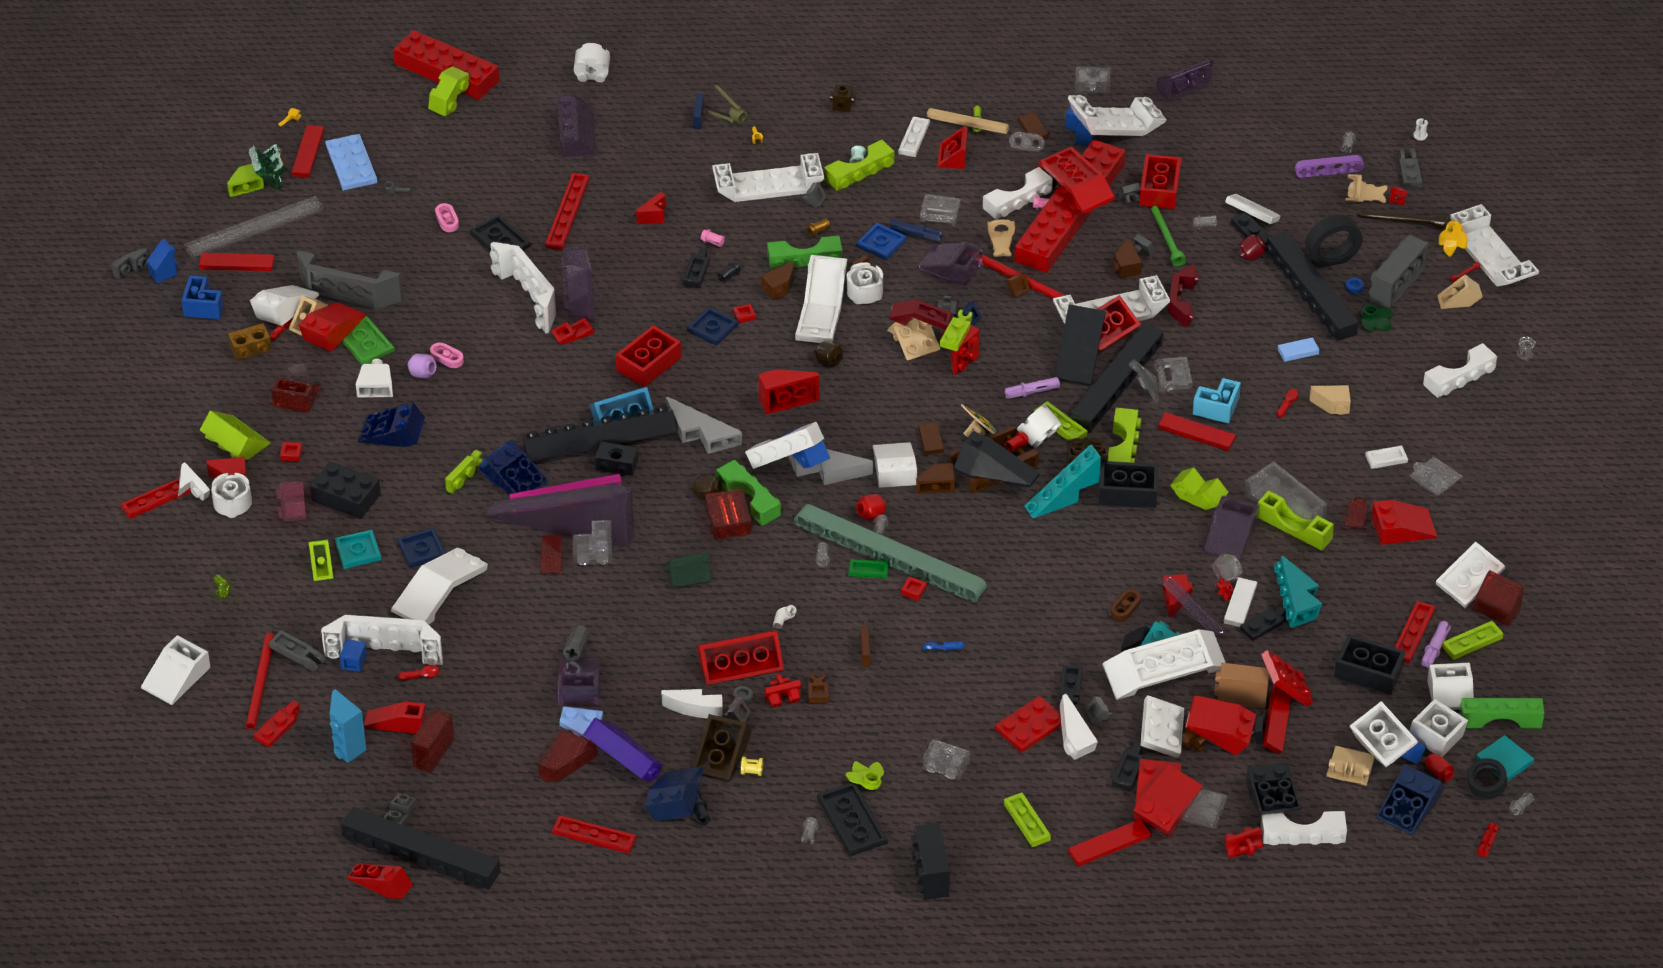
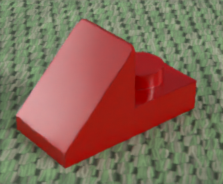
[636,192,666,224]

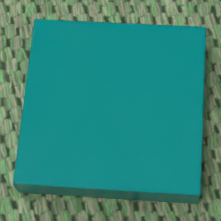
[334,530,382,569]
[1476,735,1534,782]

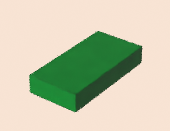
[848,559,889,578]

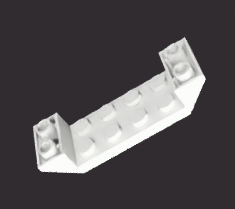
[1068,95,1166,136]
[712,153,824,202]
[1450,204,1539,287]
[490,242,556,333]
[1053,275,1170,324]
[321,615,443,665]
[1102,630,1226,700]

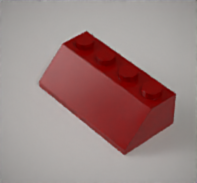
[696,630,784,685]

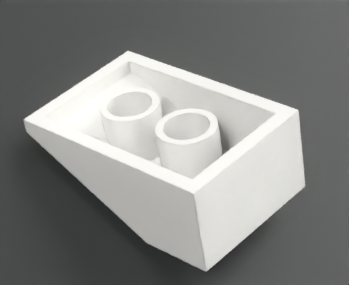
[250,285,319,326]
[873,442,917,488]
[1350,701,1418,767]

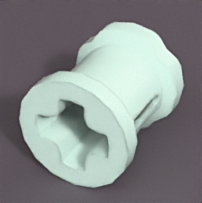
[849,146,866,163]

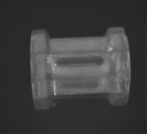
[1517,337,1535,361]

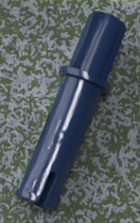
[889,219,943,241]

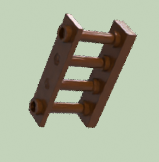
[949,426,1039,493]

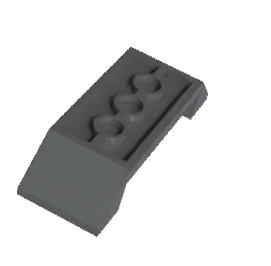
[297,250,403,310]

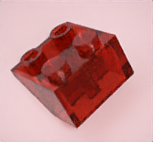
[271,377,321,412]
[1474,570,1524,627]

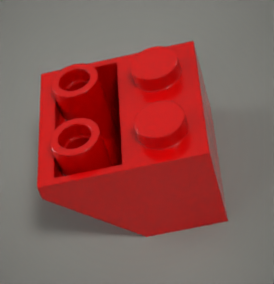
[950,325,980,375]

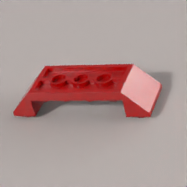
[1037,146,1115,214]

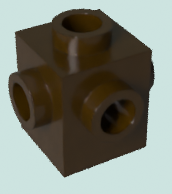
[830,84,856,112]

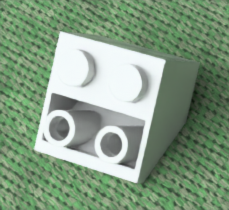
[1427,663,1474,710]

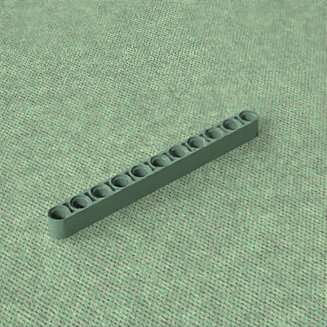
[794,504,987,602]

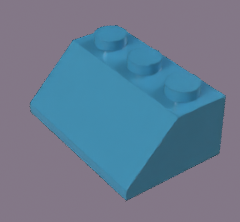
[589,387,654,422]
[330,689,367,763]

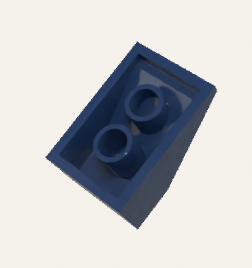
[645,767,703,821]

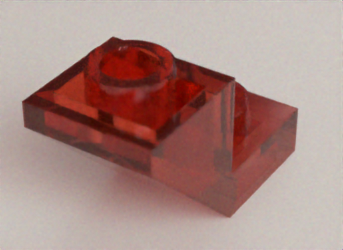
[1344,498,1369,528]
[541,535,562,573]

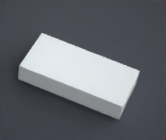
[1365,446,1408,469]

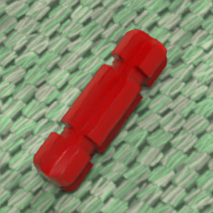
[1477,822,1499,857]

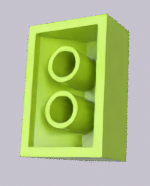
[200,411,271,460]

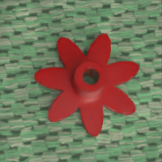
[1216,577,1234,602]

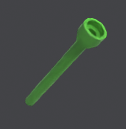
[1151,206,1186,266]

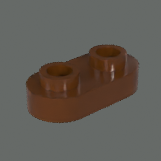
[1111,589,1141,621]

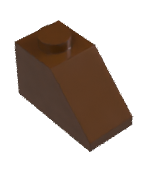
[1112,238,1142,279]
[761,262,794,300]
[916,463,955,494]

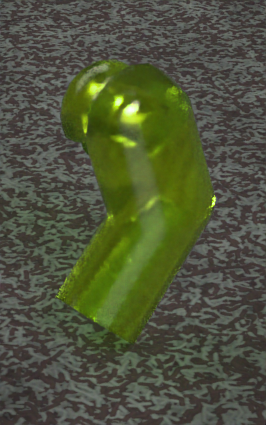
[213,574,231,598]

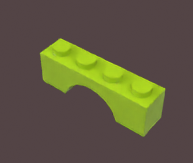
[824,140,894,191]
[1108,408,1141,463]
[1257,490,1334,551]

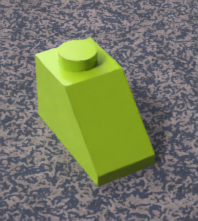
[227,163,264,197]
[309,539,333,581]

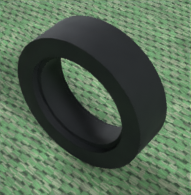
[1305,215,1363,267]

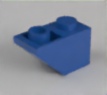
[147,239,178,283]

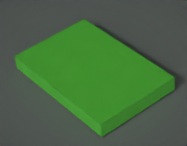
[342,316,395,365]

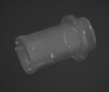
[1341,131,1356,153]
[1193,215,1217,229]
[873,515,889,536]
[815,542,830,567]
[1509,791,1534,815]
[801,817,819,844]

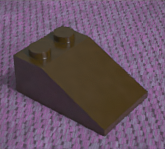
[692,714,752,781]

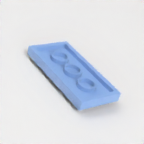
[325,134,377,190]

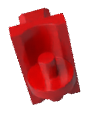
[763,673,801,708]
[1224,827,1263,858]

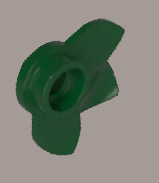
[1361,304,1394,332]

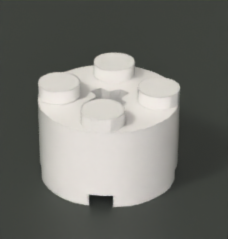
[574,43,610,82]
[847,263,883,304]
[1017,404,1062,449]
[211,473,252,518]

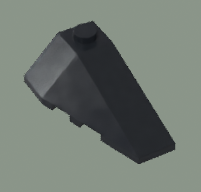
[954,431,1040,487]

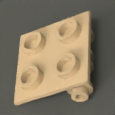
[893,319,940,361]
[1326,746,1375,786]

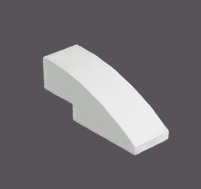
[662,689,723,718]

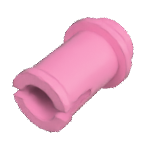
[1033,196,1049,210]
[701,229,725,247]

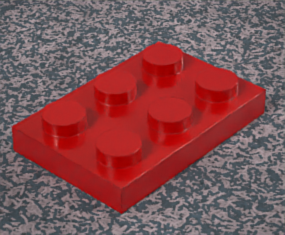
[1261,650,1313,706]
[994,696,1062,753]

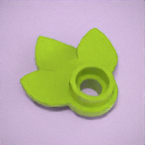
[846,761,884,790]

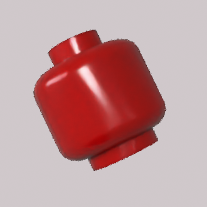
[856,494,886,520]

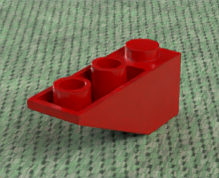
[363,701,427,735]
[347,863,413,899]

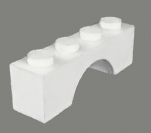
[983,167,1053,220]
[1423,343,1497,398]
[745,422,824,469]
[1261,811,1347,846]

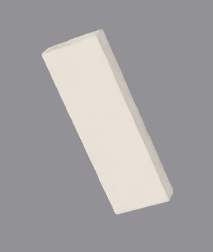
[898,117,930,157]
[1225,194,1280,224]
[1224,577,1257,627]

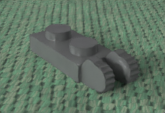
[1399,148,1422,187]
[269,630,325,671]

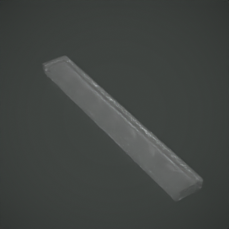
[184,196,324,259]

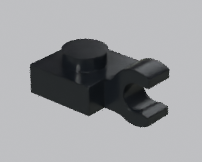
[1251,709,1267,744]

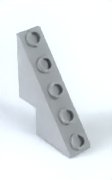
[666,397,742,454]
[788,449,873,485]

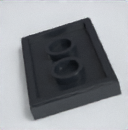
[470,214,531,252]

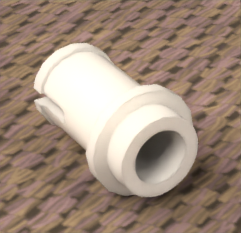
[1413,119,1428,141]

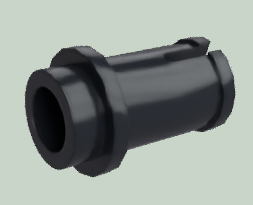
[717,262,741,283]

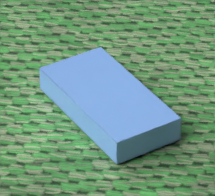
[1278,338,1319,362]

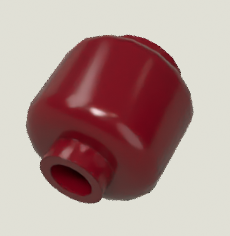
[1239,234,1267,261]

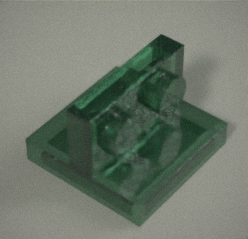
[248,143,288,190]
[666,552,712,588]

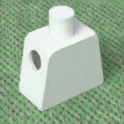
[356,359,393,397]

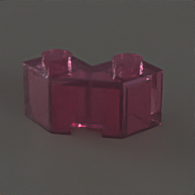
[276,480,307,522]

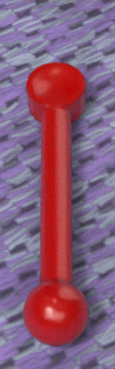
[1451,262,1480,283]

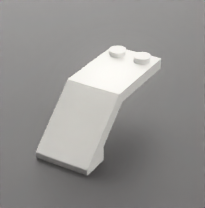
[795,255,847,343]
[391,548,488,625]

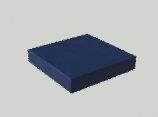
[687,307,739,346]
[397,528,446,568]

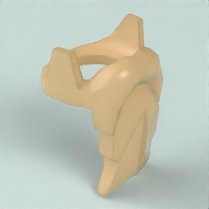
[1345,175,1387,203]
[988,219,1015,257]

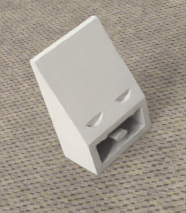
[141,635,211,705]

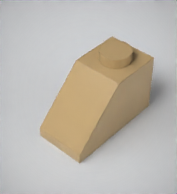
[1437,275,1483,309]
[288,296,328,336]
[1310,385,1351,415]

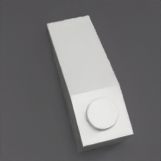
[1060,694,1098,760]

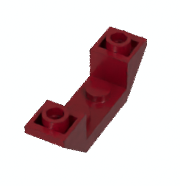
[1168,265,1199,327]
[889,299,953,339]

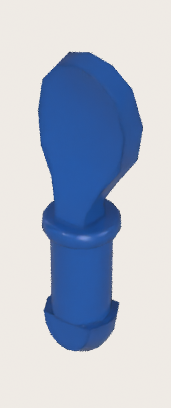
[922,641,965,651]

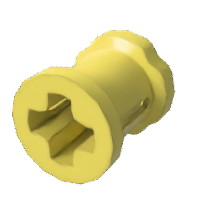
[741,756,763,776]

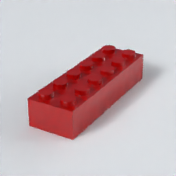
[393,30,500,100]

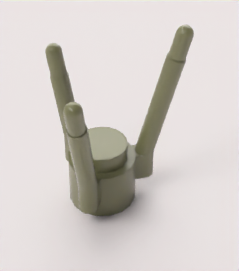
[708,85,747,124]

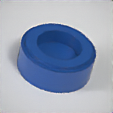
[1345,278,1364,294]

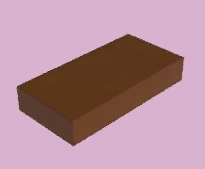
[1018,112,1049,143]
[918,422,944,455]
[860,626,870,668]

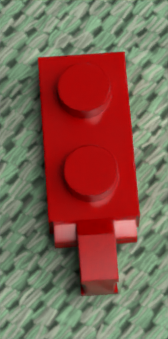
[253,700,301,748]

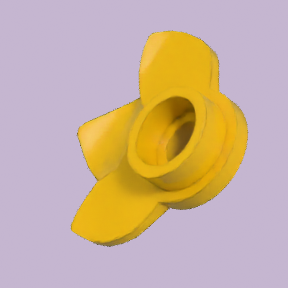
[1439,220,1467,257]

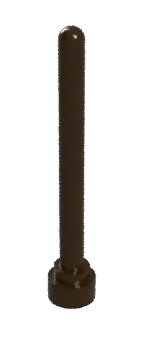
[1358,211,1446,229]

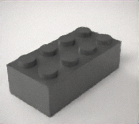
[1369,235,1428,310]

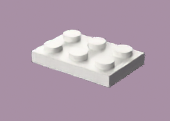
[1436,542,1505,608]
[1140,695,1184,758]

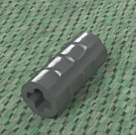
[563,625,589,661]

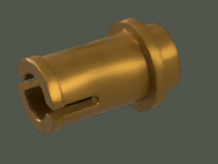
[806,219,830,237]

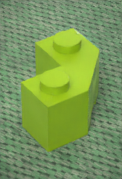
[428,66,469,116]
[1170,467,1229,510]

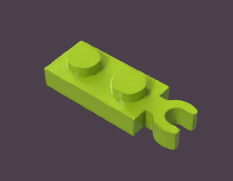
[940,310,972,351]
[445,450,483,494]

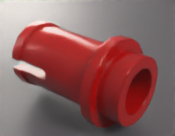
[1004,432,1029,453]

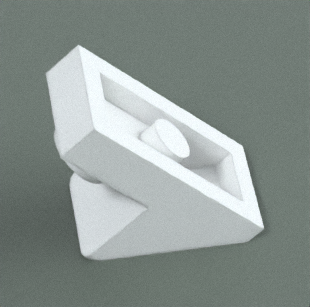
[178,462,210,501]

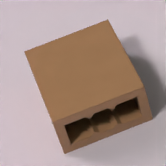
[1214,663,1269,709]

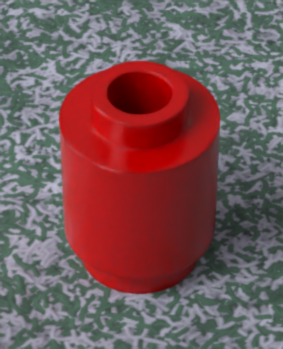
[1424,753,1454,782]

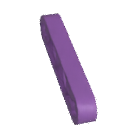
[1294,155,1364,178]

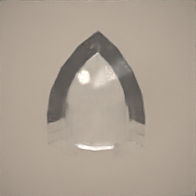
[1211,553,1243,582]

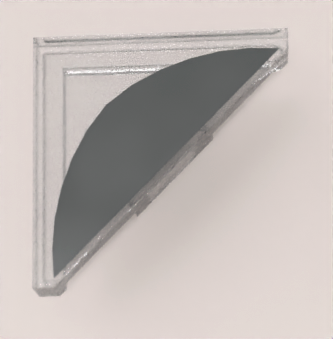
[1129,359,1159,404]

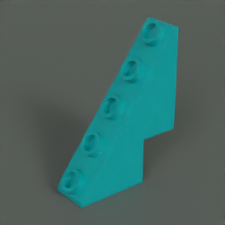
[1024,445,1101,519]
[1274,556,1322,628]

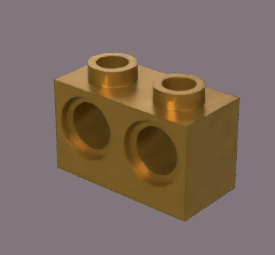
[228,323,272,360]

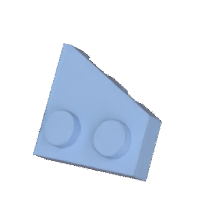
[559,706,603,745]

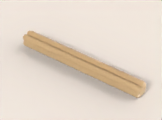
[927,108,1009,134]

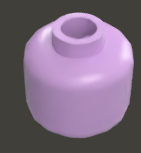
[408,353,437,379]

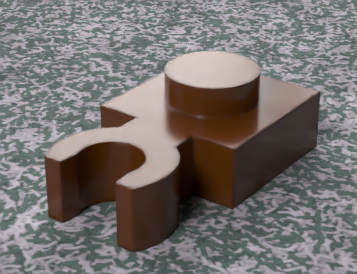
[808,672,829,703]

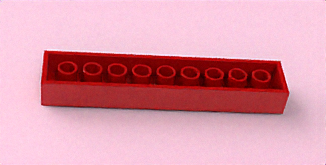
[1014,139,1126,273]

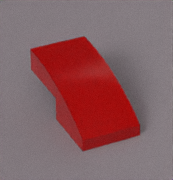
[551,317,594,344]

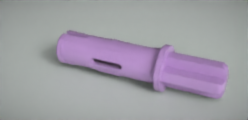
[1004,377,1060,399]
[1421,621,1451,668]

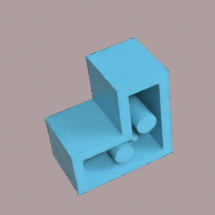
[1193,378,1241,424]

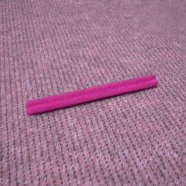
[509,474,622,505]

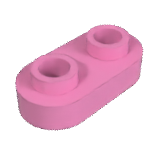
[435,203,459,232]
[430,343,464,368]

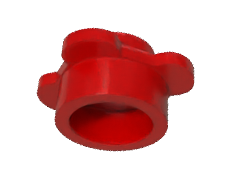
[1388,187,1407,206]

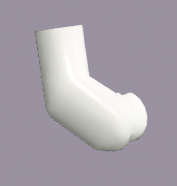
[773,605,797,629]

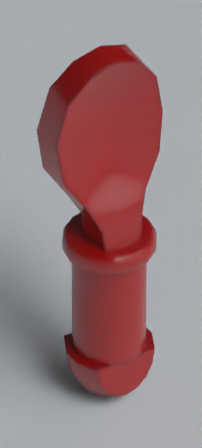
[269,316,294,341]
[1276,389,1299,417]
[397,665,440,681]

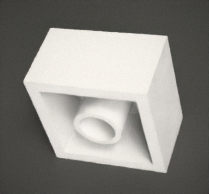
[1409,699,1468,757]

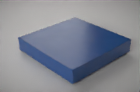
[856,223,907,260]

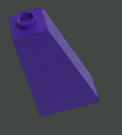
[583,718,663,781]

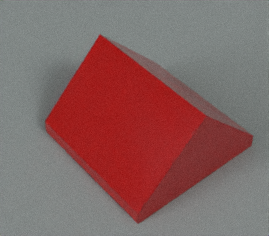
[937,126,968,169]

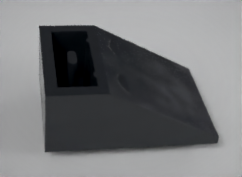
[1246,763,1301,815]

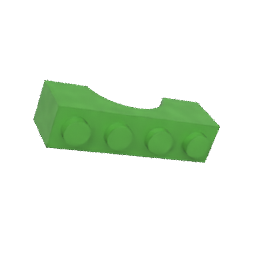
[767,236,842,270]
[716,460,781,526]
[1459,698,1544,728]

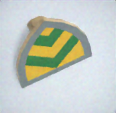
[961,404,996,437]

